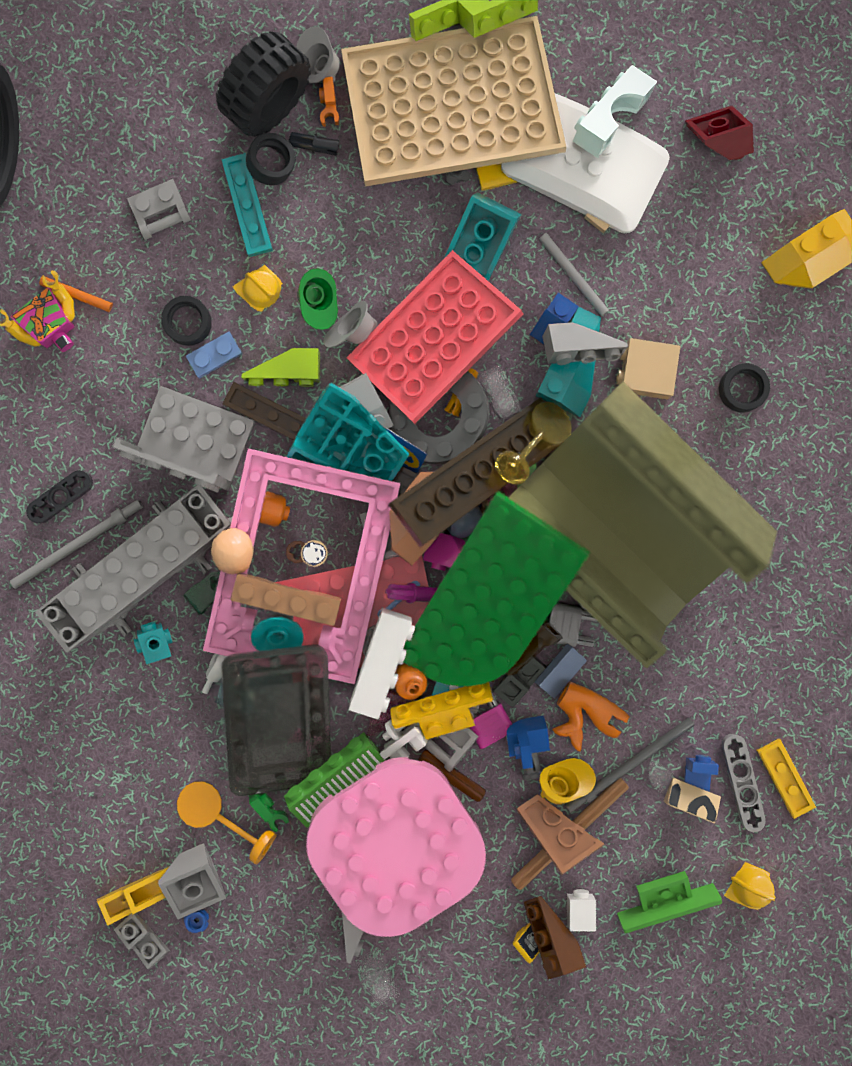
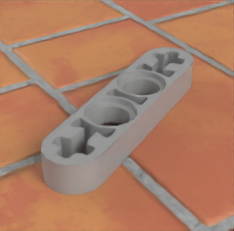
[721,734,766,832]

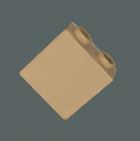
[616,338,680,399]

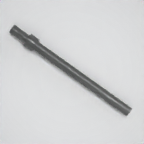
[565,717,695,813]

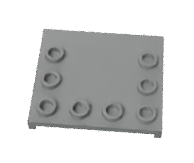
[113,386,255,492]

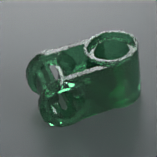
[183,571,221,616]

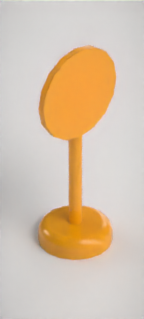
[177,781,277,865]

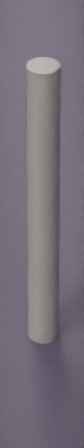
[539,233,609,317]

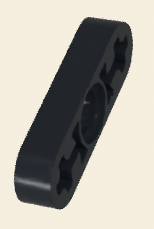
[26,470,93,523]

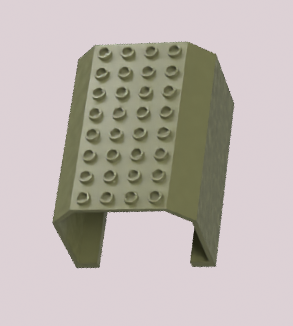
[509,382,777,669]

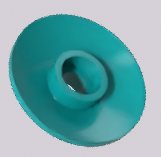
[251,617,304,656]

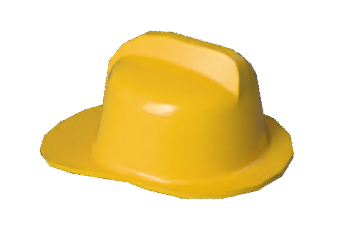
[232,265,283,312]
[539,758,596,805]
[724,862,775,910]

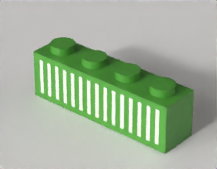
[284,732,386,828]

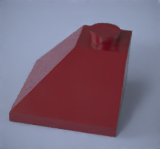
[685,105,754,160]

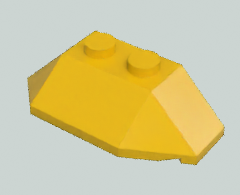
[761,209,852,289]

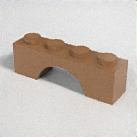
[230,573,341,626]

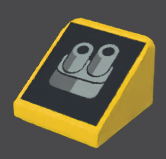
[513,923,539,964]

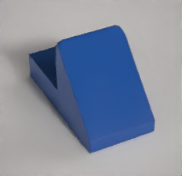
[530,293,579,344]

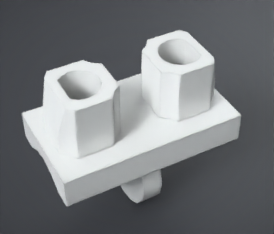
[380,720,428,760]

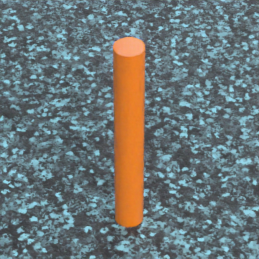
[39,276,113,313]

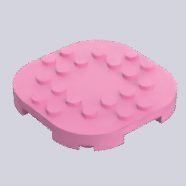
[307,757,486,937]

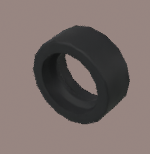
[245,133,296,185]
[161,296,212,346]
[718,363,771,413]

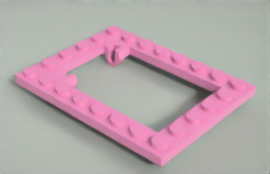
[203,449,400,684]

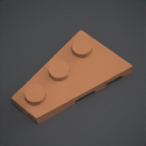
[517,794,604,875]

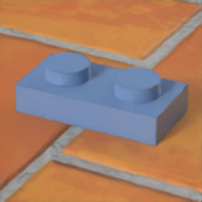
[186,331,242,379]

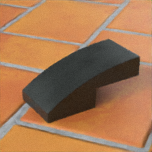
[494,656,547,708]

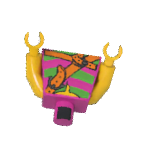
[0,271,75,352]

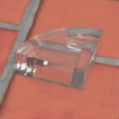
[648,759,674,794]

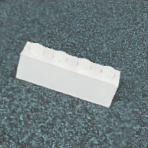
[349,608,415,719]

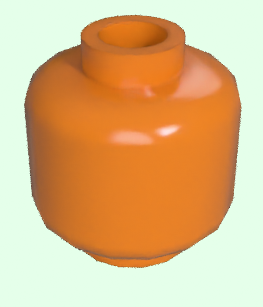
[259,491,290,527]
[394,663,427,700]

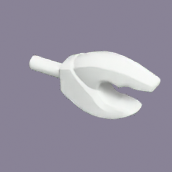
[202,654,229,694]

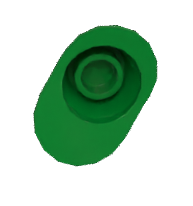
[297,268,338,330]

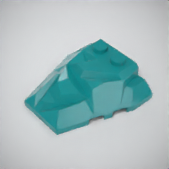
[285,383,409,481]

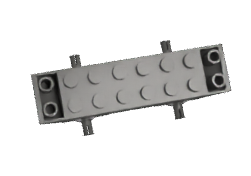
[35,485,231,653]

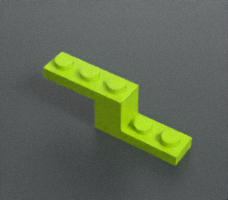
[409,0,538,41]

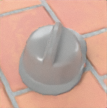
[297,27,340,83]
[323,301,378,348]

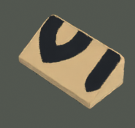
[664,778,721,823]

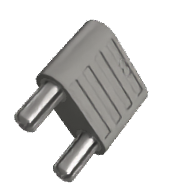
[549,603,597,647]

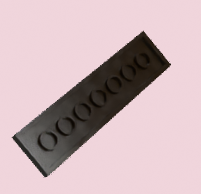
[388,397,569,548]

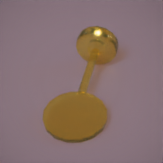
[495,402,571,485]

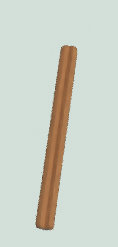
[511,778,629,890]

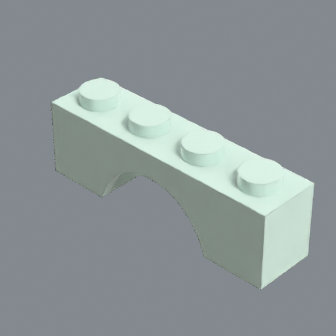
[573,65,657,158]

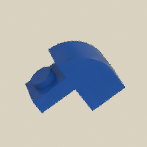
[506,715,550,769]

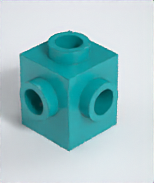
[133,622,173,664]

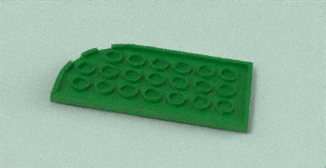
[403,491,591,686]

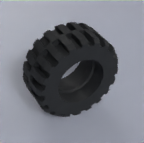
[216,31,311,137]

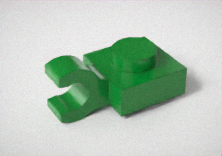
[249,788,289,832]

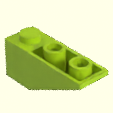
[241,348,320,387]

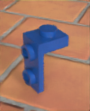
[684,755,719,792]

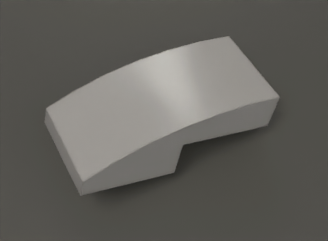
[114,913,170,969]

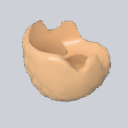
[211,528,254,575]

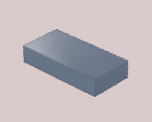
[535,643,587,699]

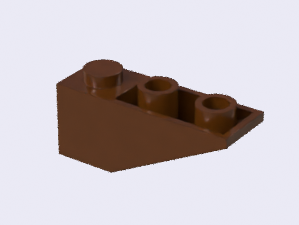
[524,896,586,980]

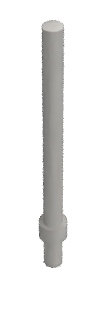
[10,499,143,589]

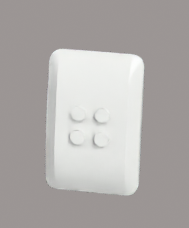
[501,94,669,233]

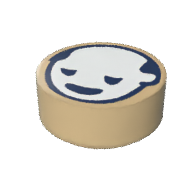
[301,540,328,567]

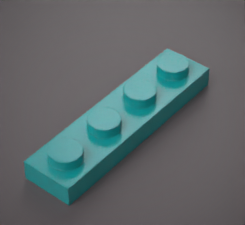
[221,153,273,257]

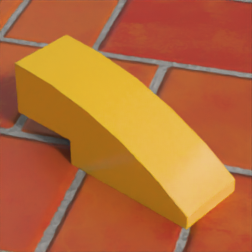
[97,866,170,926]

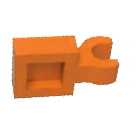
[319,77,340,127]

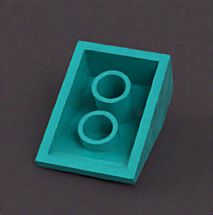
[444,192,521,281]

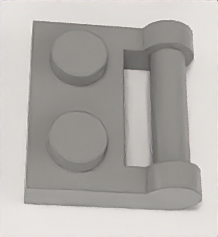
[127,179,191,240]
[421,728,479,772]

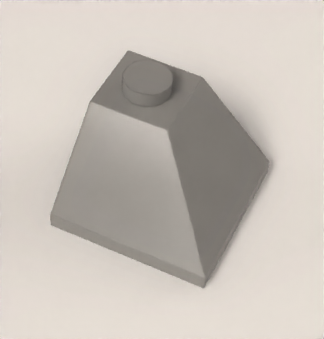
[339,373,394,429]
[158,843,226,919]

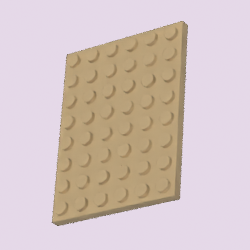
[341,16,566,186]

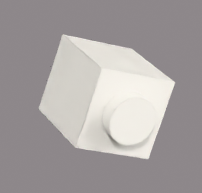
[567,889,596,931]

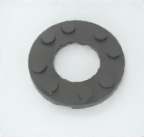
[389,371,489,464]

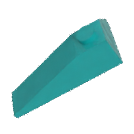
[535,307,601,417]

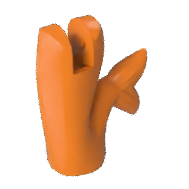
[552,681,630,752]

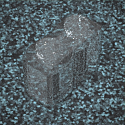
[480,366,520,422]

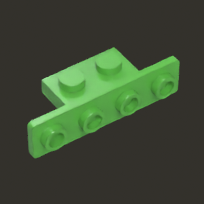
[617,871,722,933]

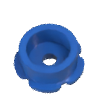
[184,910,209,933]

